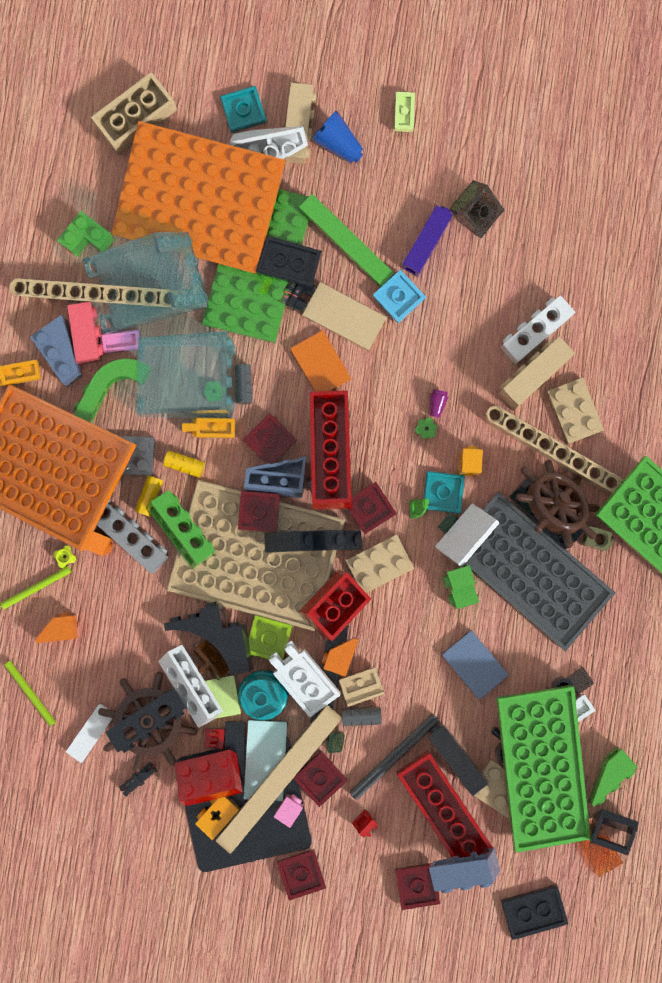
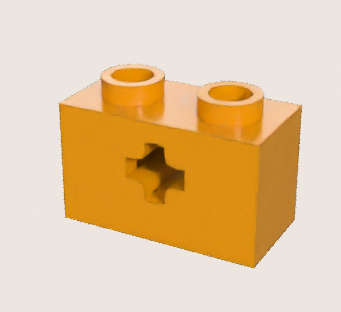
[458,446,483,476]
[196,796,241,840]

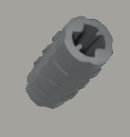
[234,364,253,405]
[342,707,382,727]

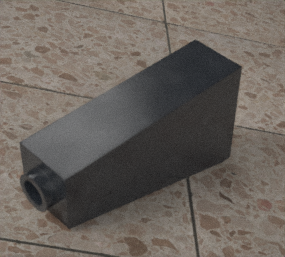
[428,724,489,796]

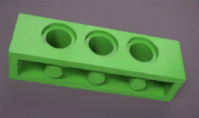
[147,490,215,570]

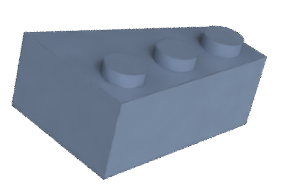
[30,315,83,387]
[244,456,306,498]
[429,847,500,893]

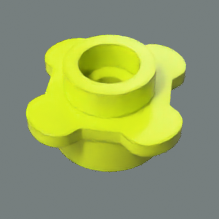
[53,546,76,568]

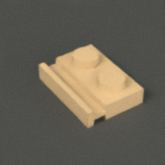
[339,667,384,707]

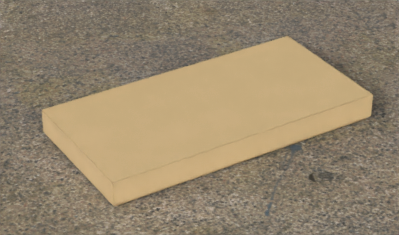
[302,282,387,351]

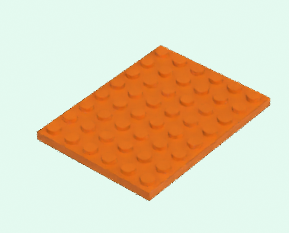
[111,121,286,274]
[0,384,137,551]

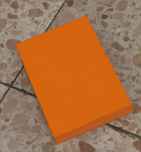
[290,330,351,392]

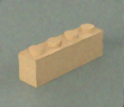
[284,82,317,165]

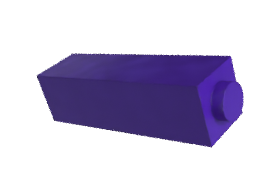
[402,205,453,277]

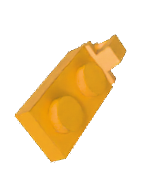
[0,360,42,386]
[182,418,235,439]

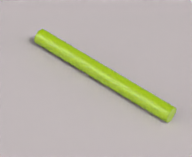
[0,566,72,610]
[4,661,56,727]

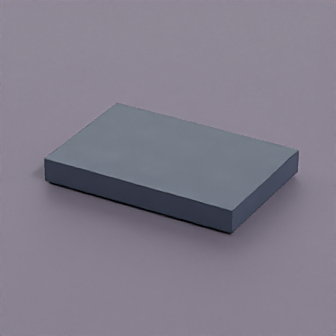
[441,630,509,700]

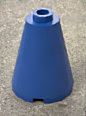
[312,111,364,163]

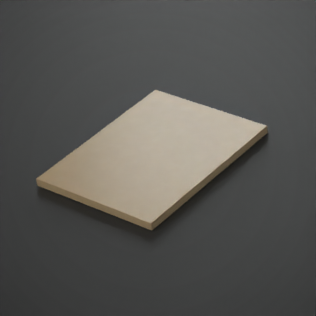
[167,480,345,631]

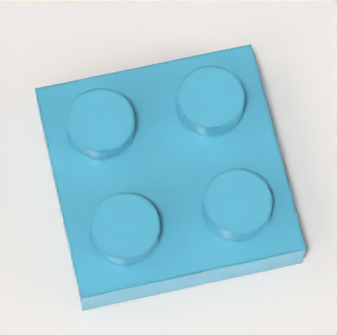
[372,270,426,324]

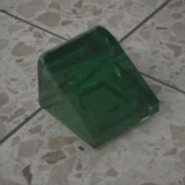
[437,512,458,534]
[327,731,345,753]

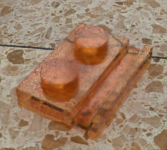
[579,827,623,877]

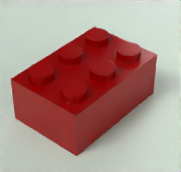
[299,570,371,641]
[174,750,243,806]

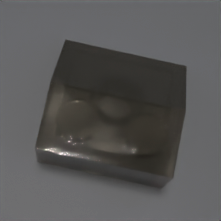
[449,180,504,238]

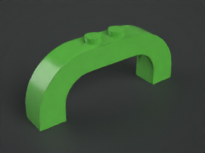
[74,359,152,423]

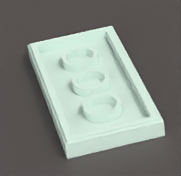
[244,720,287,801]

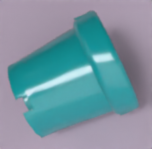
[238,669,288,721]

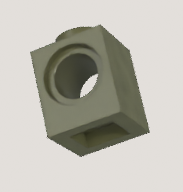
[581,526,613,551]

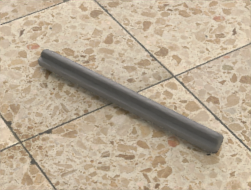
[350,714,439,800]

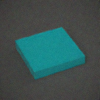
[220,85,267,133]
[424,471,465,514]

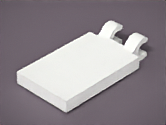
[269,640,341,717]

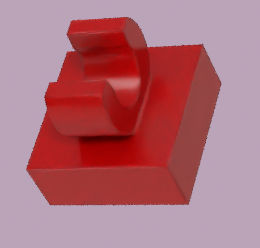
[204,728,225,749]
[352,810,378,838]

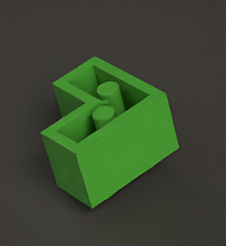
[57,211,115,258]
[442,565,479,609]

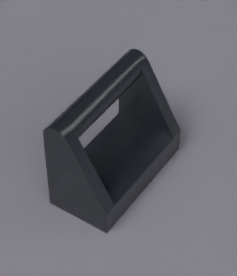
[590,809,639,856]

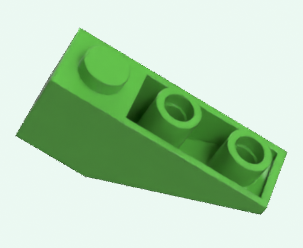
[588,747,637,806]

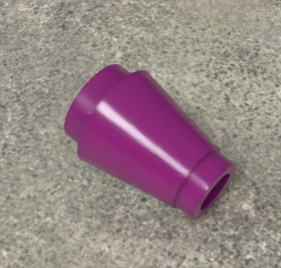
[429,389,449,418]

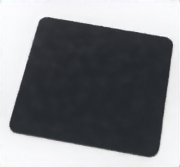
[177,736,312,872]

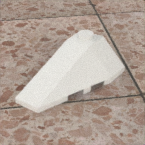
[229,126,308,159]

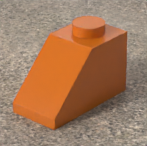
[85,530,114,556]
[35,612,79,643]
[321,637,359,677]

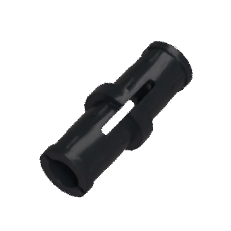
[119,762,157,797]

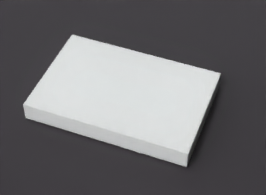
[435,503,499,567]

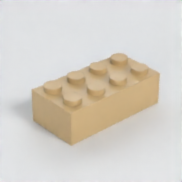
[91,72,177,154]
[498,336,576,411]

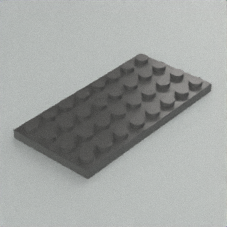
[465,491,615,651]

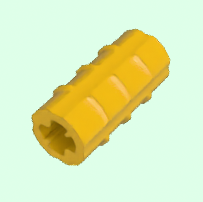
[163,450,205,478]
[134,475,163,517]

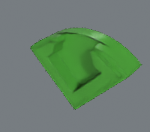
[410,499,429,519]

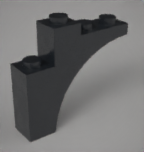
[264,530,362,553]
[164,602,254,675]

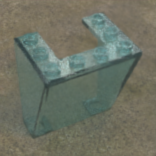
[83,232,209,334]
[137,331,235,417]

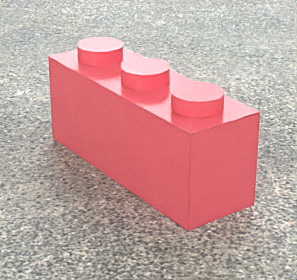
[67,302,104,365]

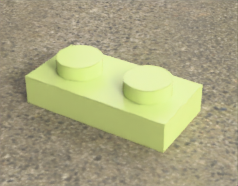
[394,92,415,132]

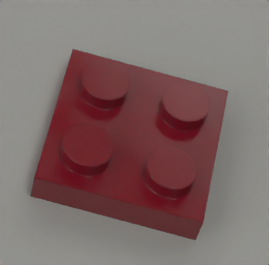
[243,413,297,464]
[347,482,397,535]
[238,491,280,533]
[293,751,348,807]
[277,849,326,901]
[395,863,440,910]

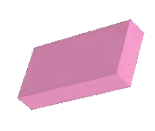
[101,330,142,354]

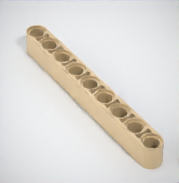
[10,278,181,308]
[484,406,624,495]
[215,705,342,854]

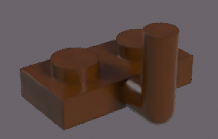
[193,640,230,680]

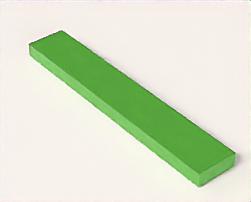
[298,194,394,288]

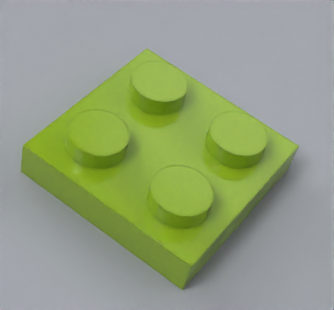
[248,615,293,660]

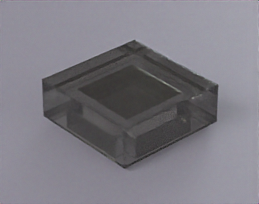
[566,667,594,694]

